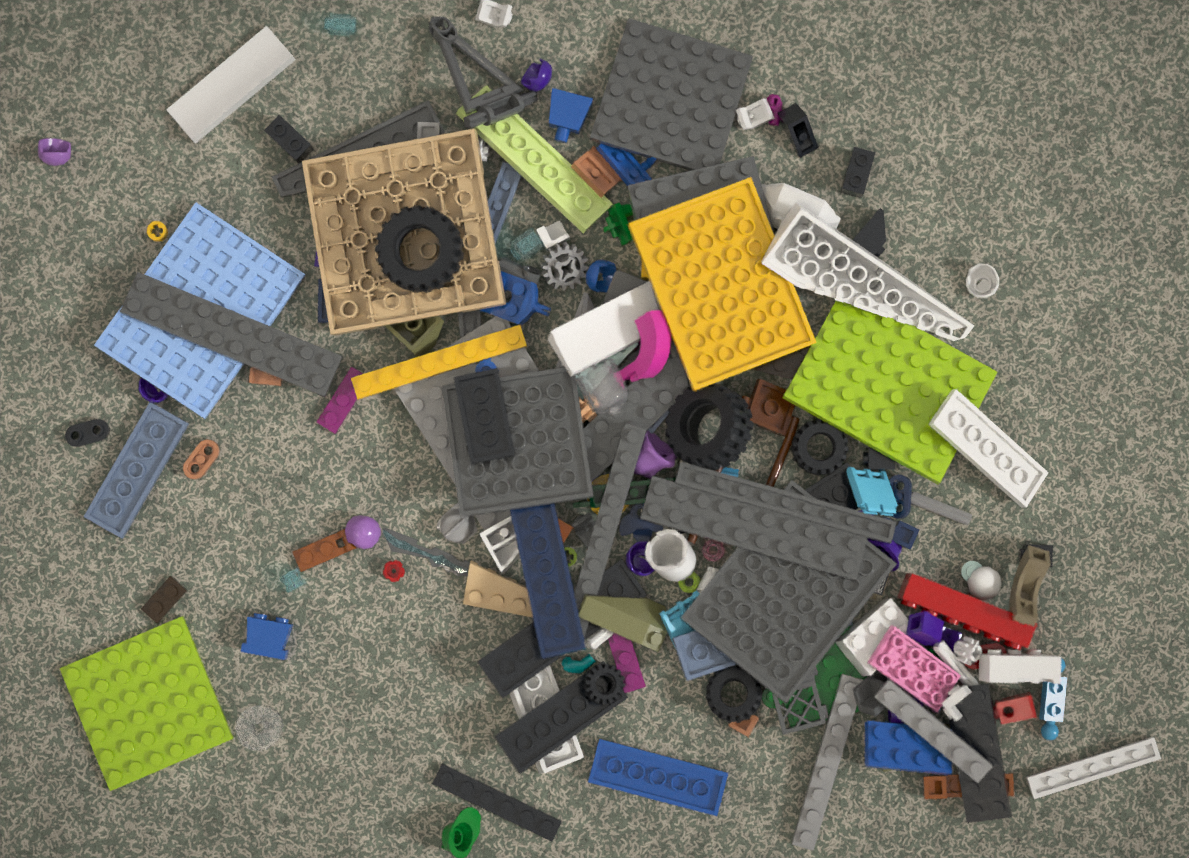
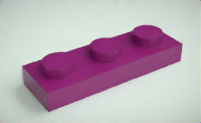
[317,366,363,434]
[608,633,646,693]

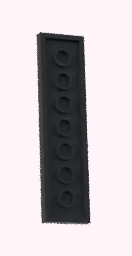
[477,559,647,698]

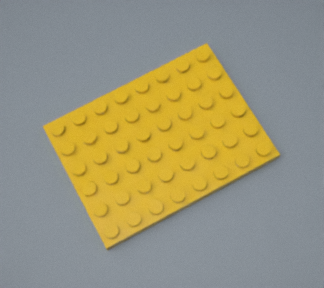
[627,177,816,391]

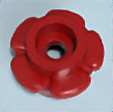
[383,560,405,582]

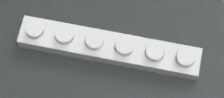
[1026,737,1161,799]

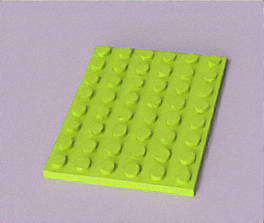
[783,300,997,485]

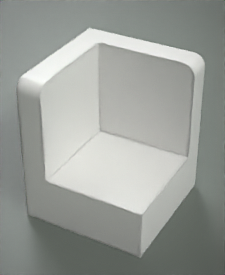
[536,221,570,251]

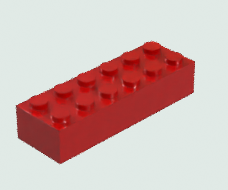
[897,573,1038,650]

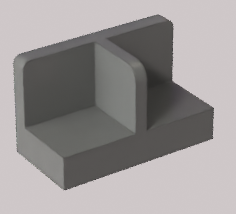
[853,670,904,717]

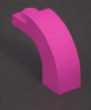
[618,310,671,382]

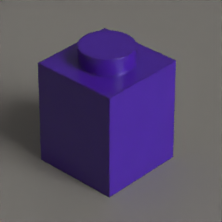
[906,611,944,646]

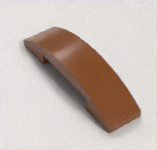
[923,773,1014,799]

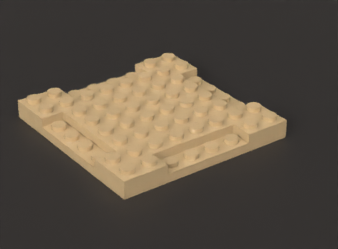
[302,129,506,336]

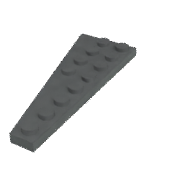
[272,100,445,198]

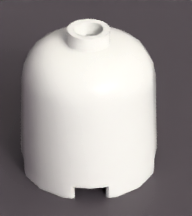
[645,529,697,582]

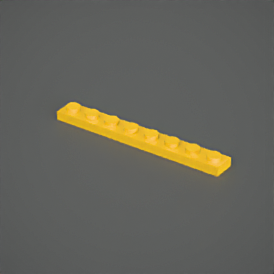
[351,325,527,400]

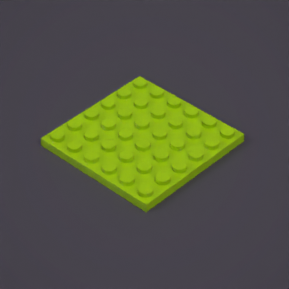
[59,616,234,791]

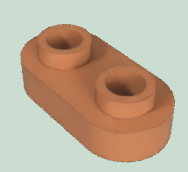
[183,439,220,480]

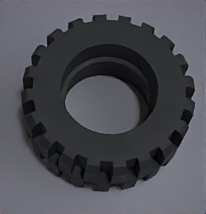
[375,205,464,293]
[665,383,753,470]

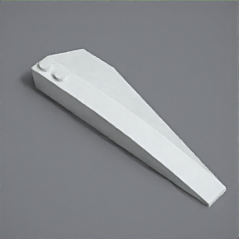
[761,202,974,341]

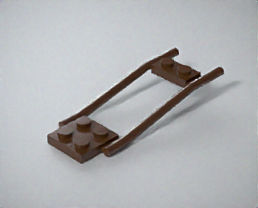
[687,379,800,544]

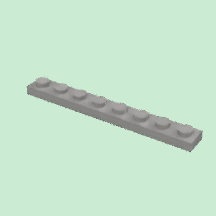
[791,673,863,851]

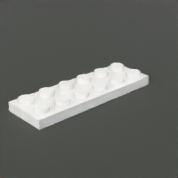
[929,389,1048,508]

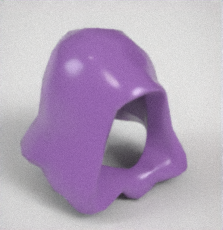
[634,430,677,479]

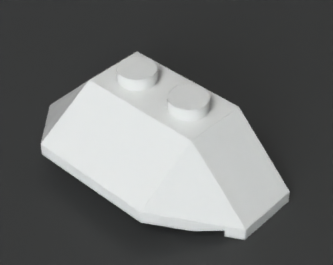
[761,183,841,229]

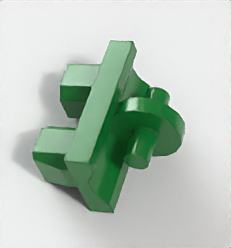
[603,202,633,246]

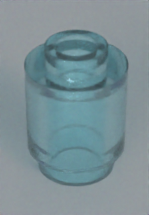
[325,13,357,36]

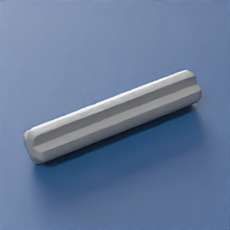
[911,492,972,525]

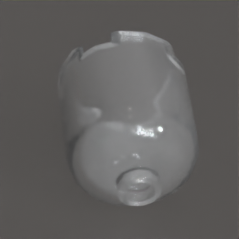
[575,359,629,416]

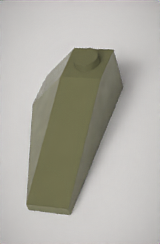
[578,595,668,652]

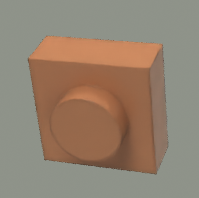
[728,715,759,738]

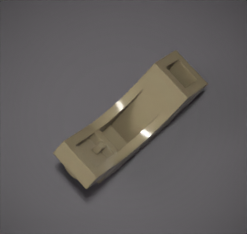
[1009,545,1050,626]

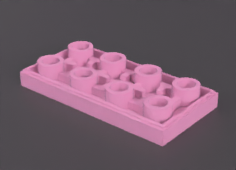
[867,625,961,713]

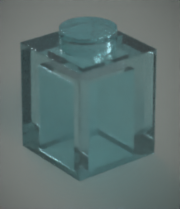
[510,227,545,263]

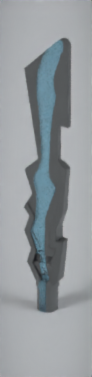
[383,528,470,577]

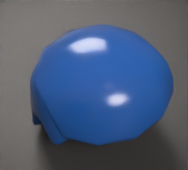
[586,259,617,293]

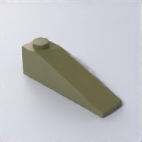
[384,316,444,357]

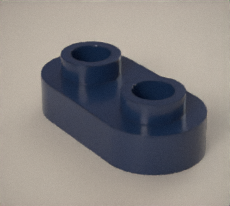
[889,475,912,519]

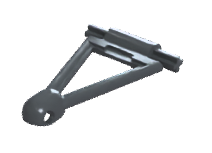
[429,16,538,129]

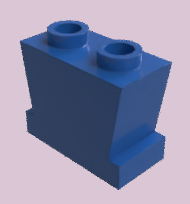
[241,613,293,660]

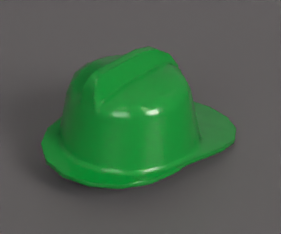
[441,807,481,858]

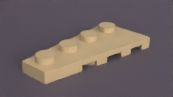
[463,561,533,617]

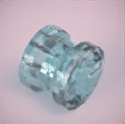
[279,568,306,594]

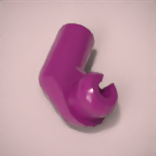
[767,94,783,127]

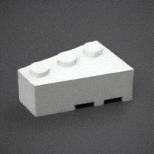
[480,516,520,575]
[979,649,1061,684]

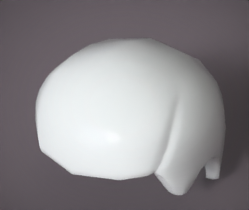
[966,263,999,299]
[967,567,1001,600]

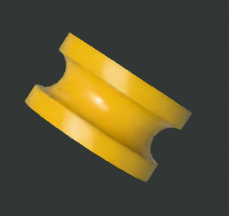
[147,221,168,242]

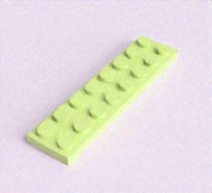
[456,85,613,233]

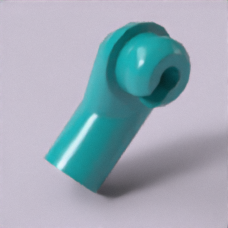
[561,654,596,674]

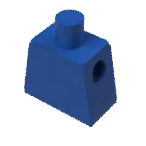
[549,88,593,143]

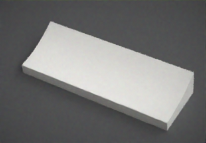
[166,26,295,144]
[548,281,658,376]
[493,648,584,774]

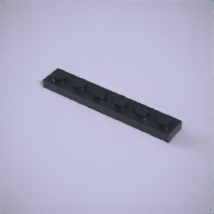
[432,763,562,842]

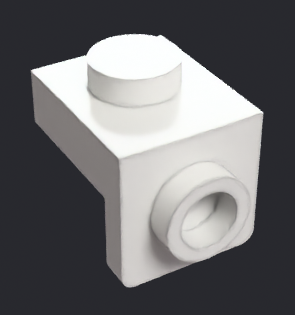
[475,0,512,28]
[736,98,775,130]
[942,685,972,721]

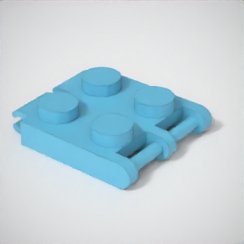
[846,467,898,516]
[659,591,699,647]

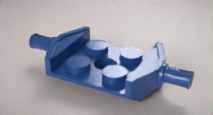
[480,271,551,325]

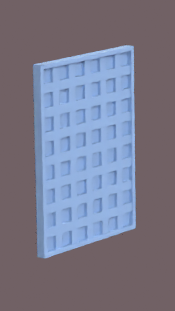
[94,203,305,419]

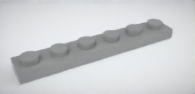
[874,678,993,783]

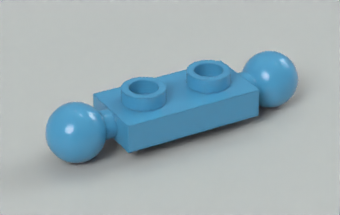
[1039,658,1067,741]

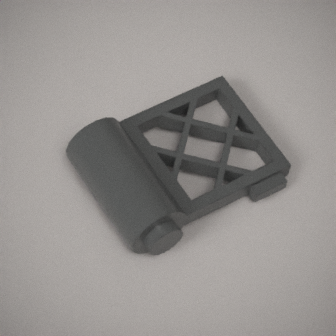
[771,666,829,735]

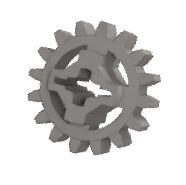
[540,242,588,291]

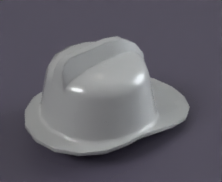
[436,503,478,544]

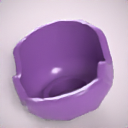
[38,138,71,166]
[345,515,381,549]

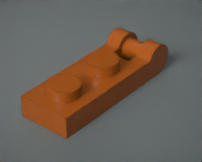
[292,529,357,572]

